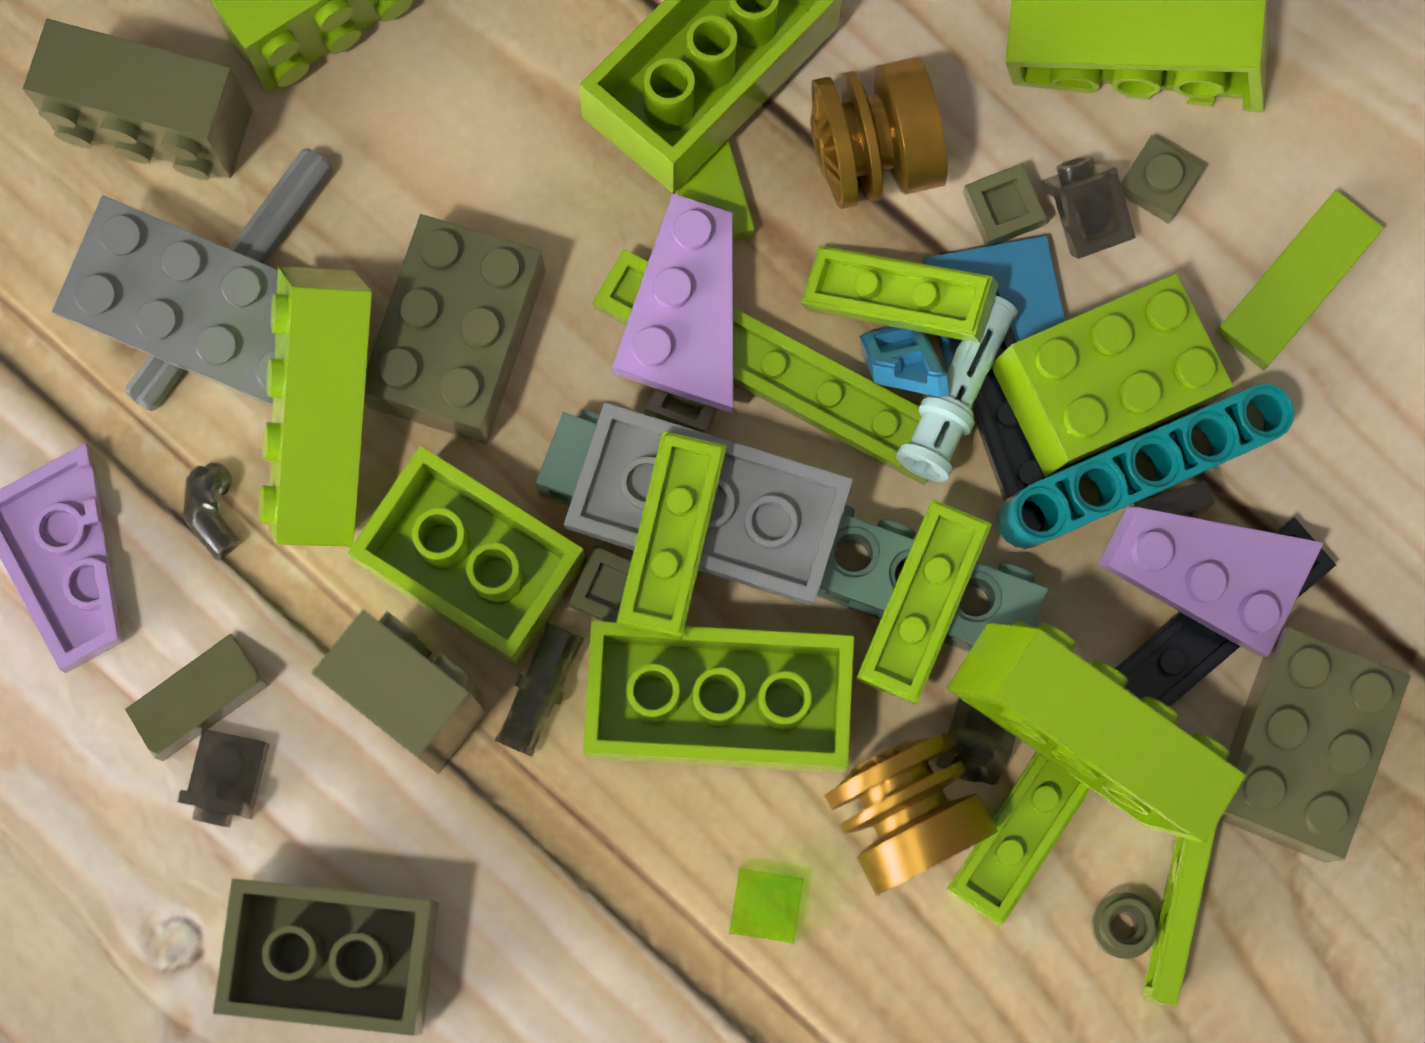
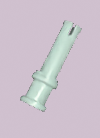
[896,295,1018,482]

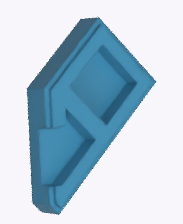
[859,327,949,397]

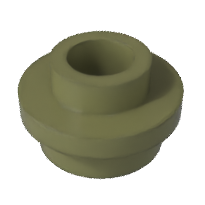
[1091,893,1158,959]

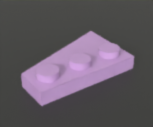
[611,193,733,413]
[0,443,123,673]
[1098,507,1324,657]

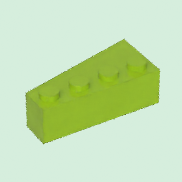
[1005,0,1270,113]
[259,266,372,547]

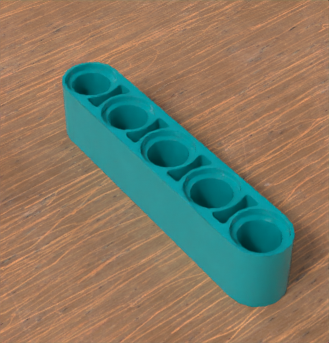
[997,383,1294,549]

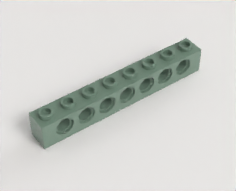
[535,410,1048,652]

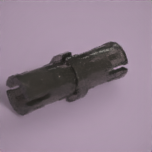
[494,622,584,757]

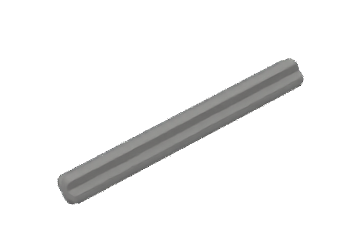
[125,148,332,411]

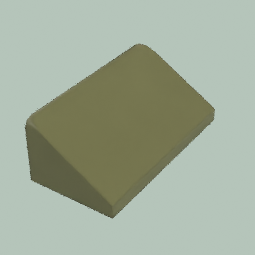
[125,633,269,761]

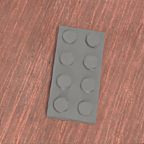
[52,195,277,407]
[564,402,853,606]

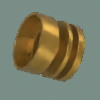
[810,57,948,209]
[824,732,998,896]

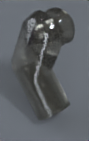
[183,462,241,560]

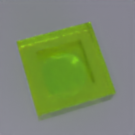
[729,868,804,944]

